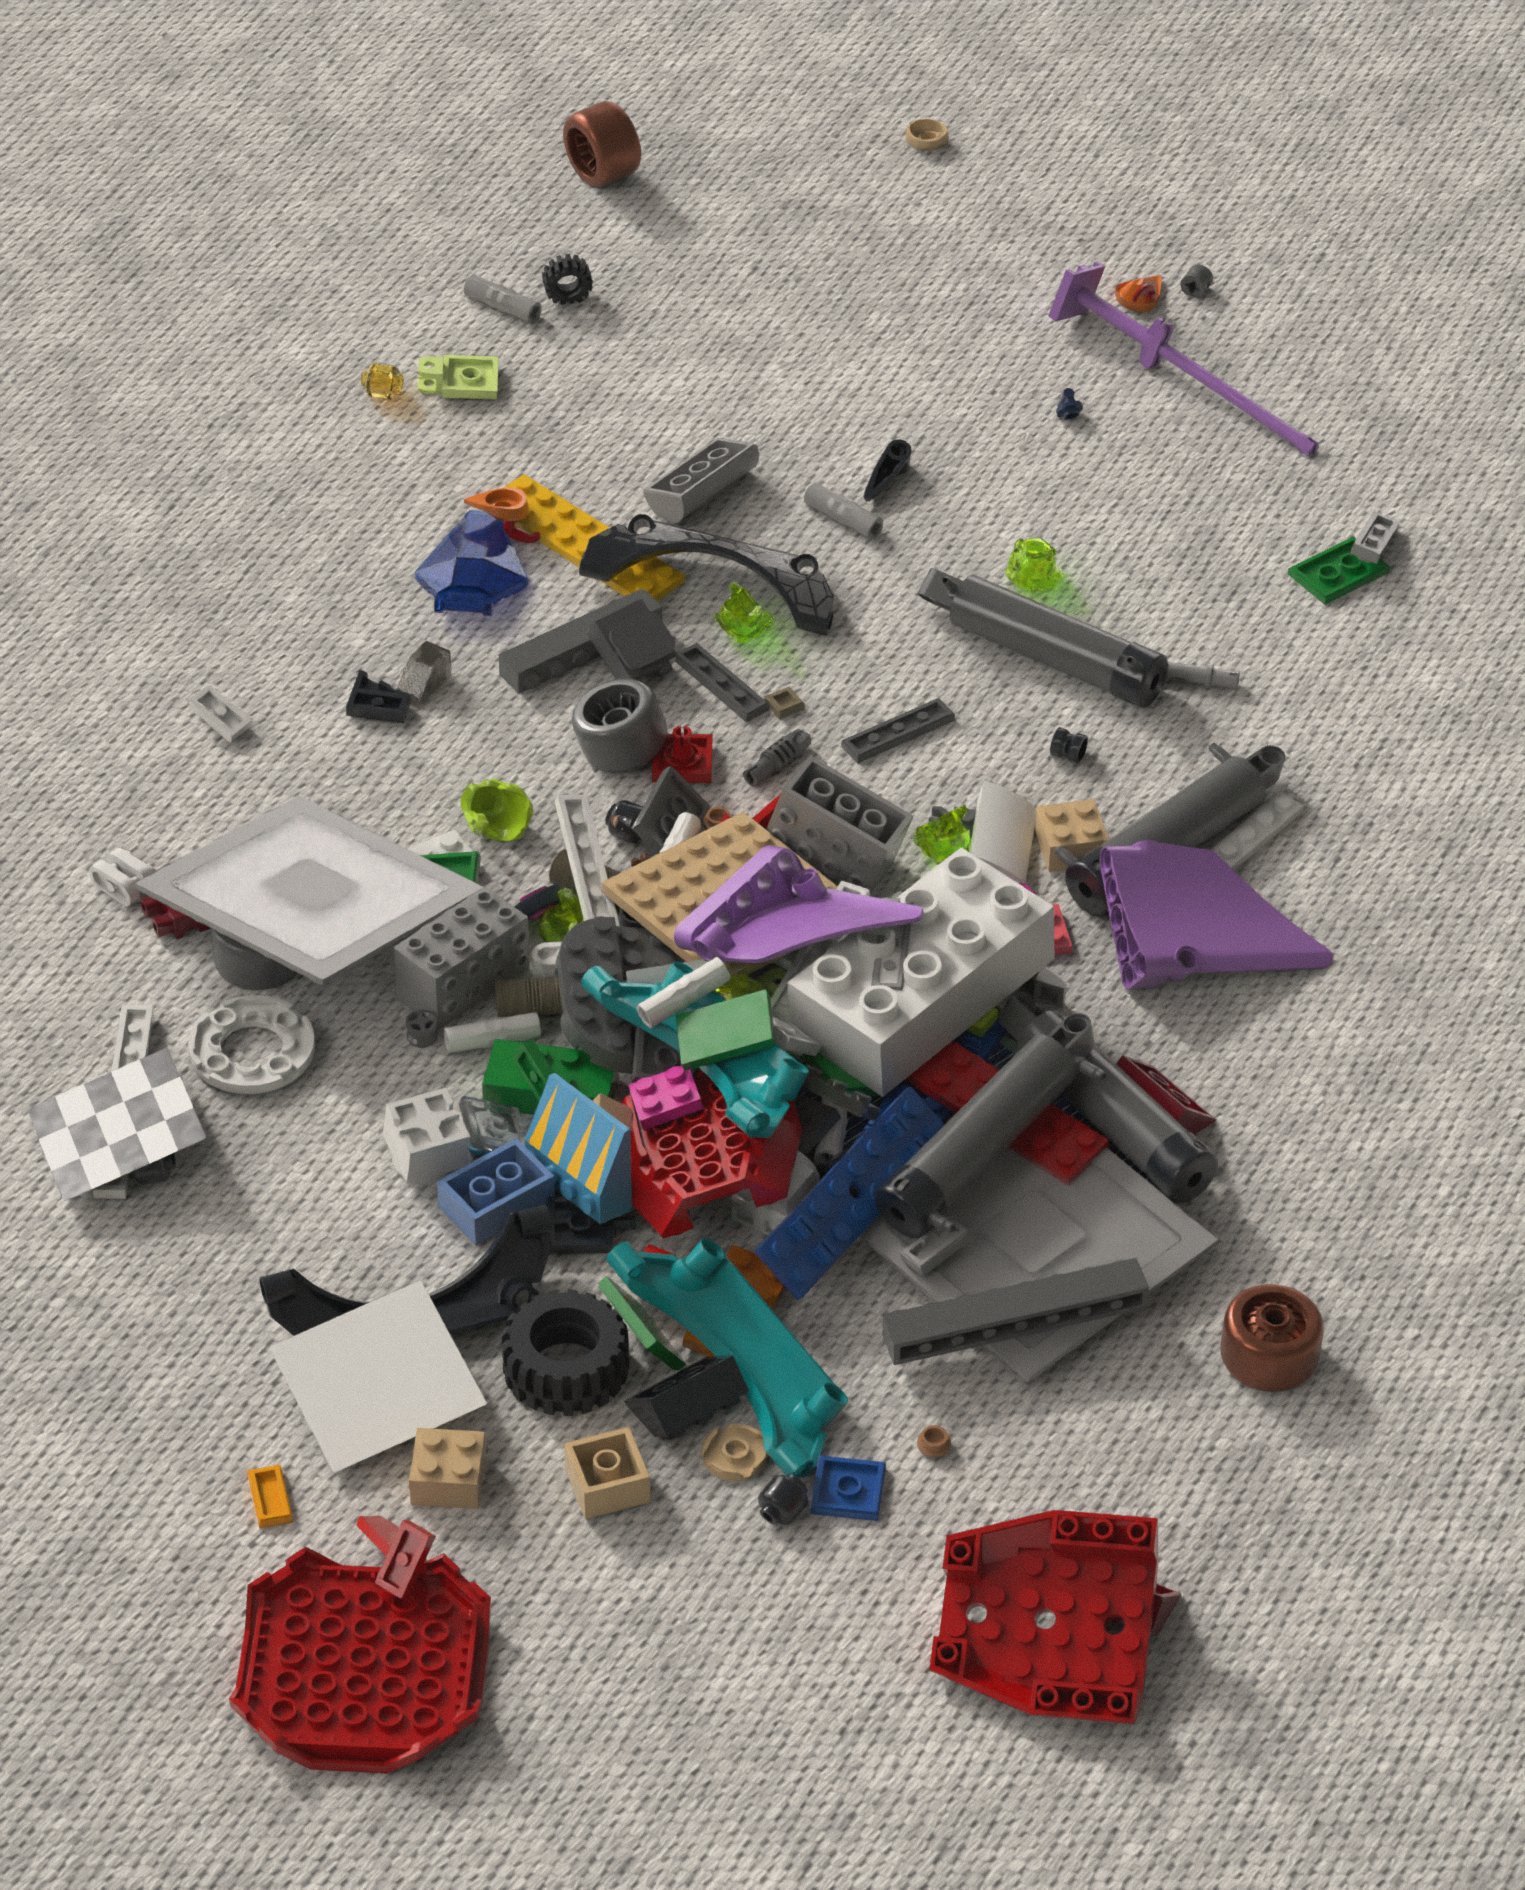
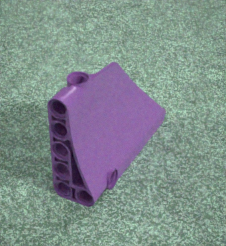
[1100,840,1333,989]
[674,845,924,963]

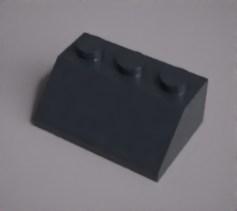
[624,1355,749,1440]

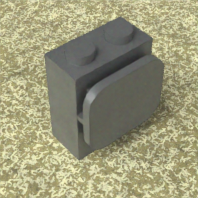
[587,598,678,684]

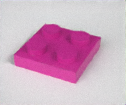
[628,1065,704,1131]

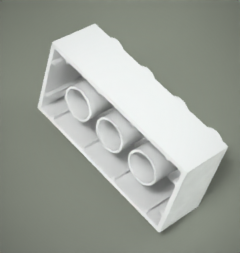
[787,847,1055,1097]

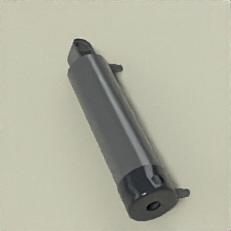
[917,568,1169,708]
[1055,743,1286,916]
[998,992,1223,1204]
[874,1013,1106,1238]

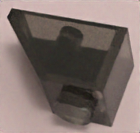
[397,640,452,708]

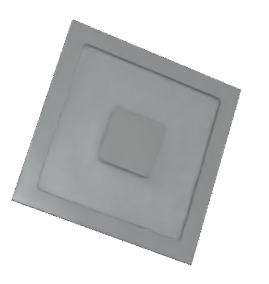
[135,796,483,985]
[859,1103,1218,1382]

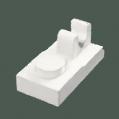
[188,685,252,743]

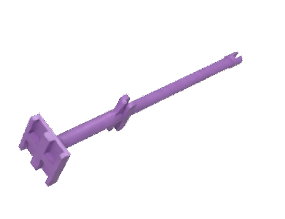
[1048,261,1319,457]

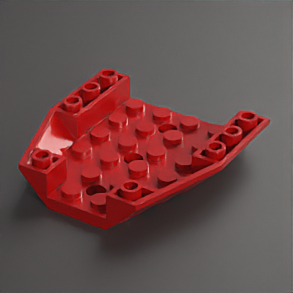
[622,1071,802,1239]
[929,1510,1159,1725]

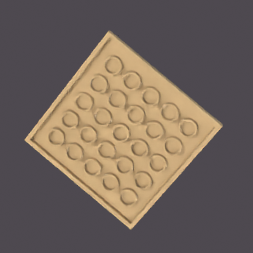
[601,812,838,989]

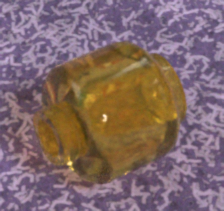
[361,362,404,400]

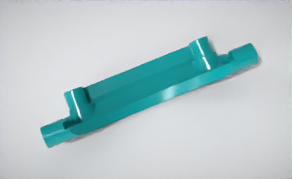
[581,962,809,1138]
[606,1238,848,1479]

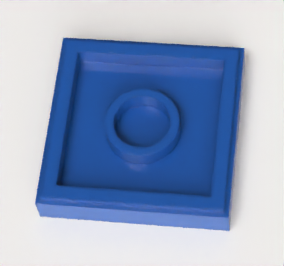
[810,1455,886,1521]

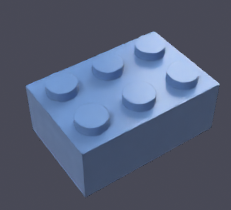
[437,1138,555,1245]

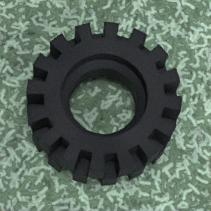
[542,254,593,305]

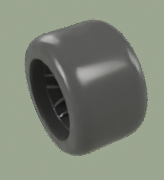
[572,678,668,772]
[211,928,298,990]

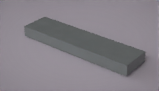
[675,643,769,722]
[841,698,955,764]

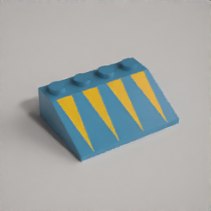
[525,1073,632,1224]

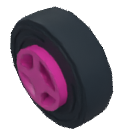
[514,884,566,921]

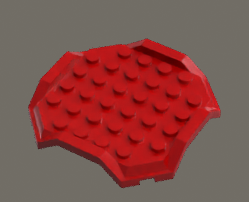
[229,1546,491,1774]

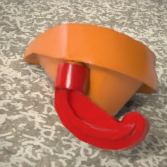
[1115,275,1162,313]
[464,487,541,543]

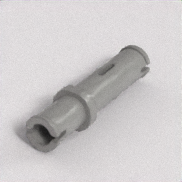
[1166,662,1240,690]

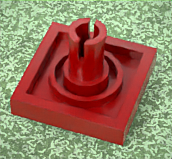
[652,726,713,783]

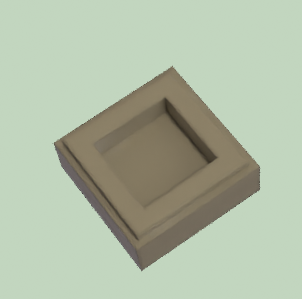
[764,686,805,719]

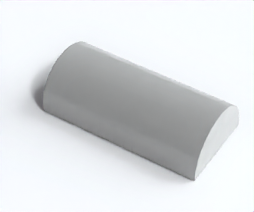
[643,437,759,523]

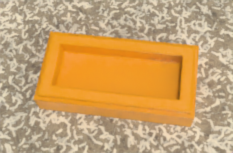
[247,1464,293,1528]

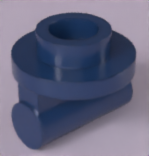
[1056,388,1083,420]

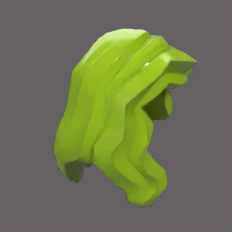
[460,778,534,843]

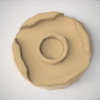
[702,1423,769,1482]

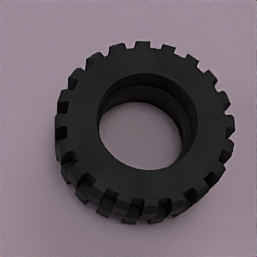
[502,1289,629,1416]

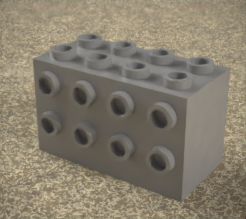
[766,755,914,894]
[393,886,530,1030]

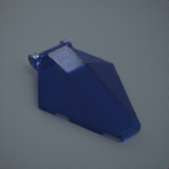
[415,510,528,616]

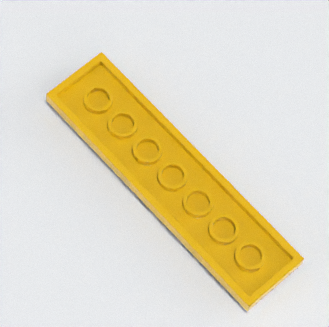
[503,474,685,601]

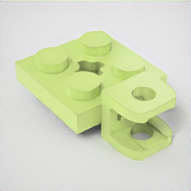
[418,355,498,400]

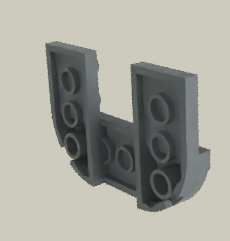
[554,916,676,1074]

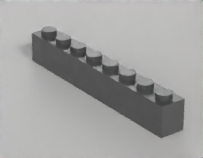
[882,1257,1149,1365]

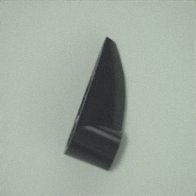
[863,439,912,502]

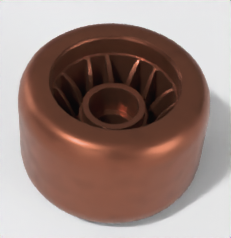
[563,101,641,187]
[1220,1284,1324,1392]

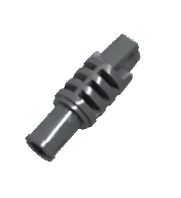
[743,729,811,787]

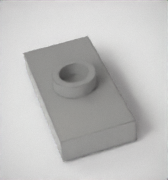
[900,1216,972,1276]

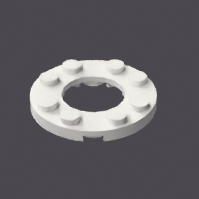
[188,995,315,1094]

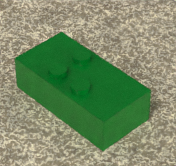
[482,1039,620,1115]

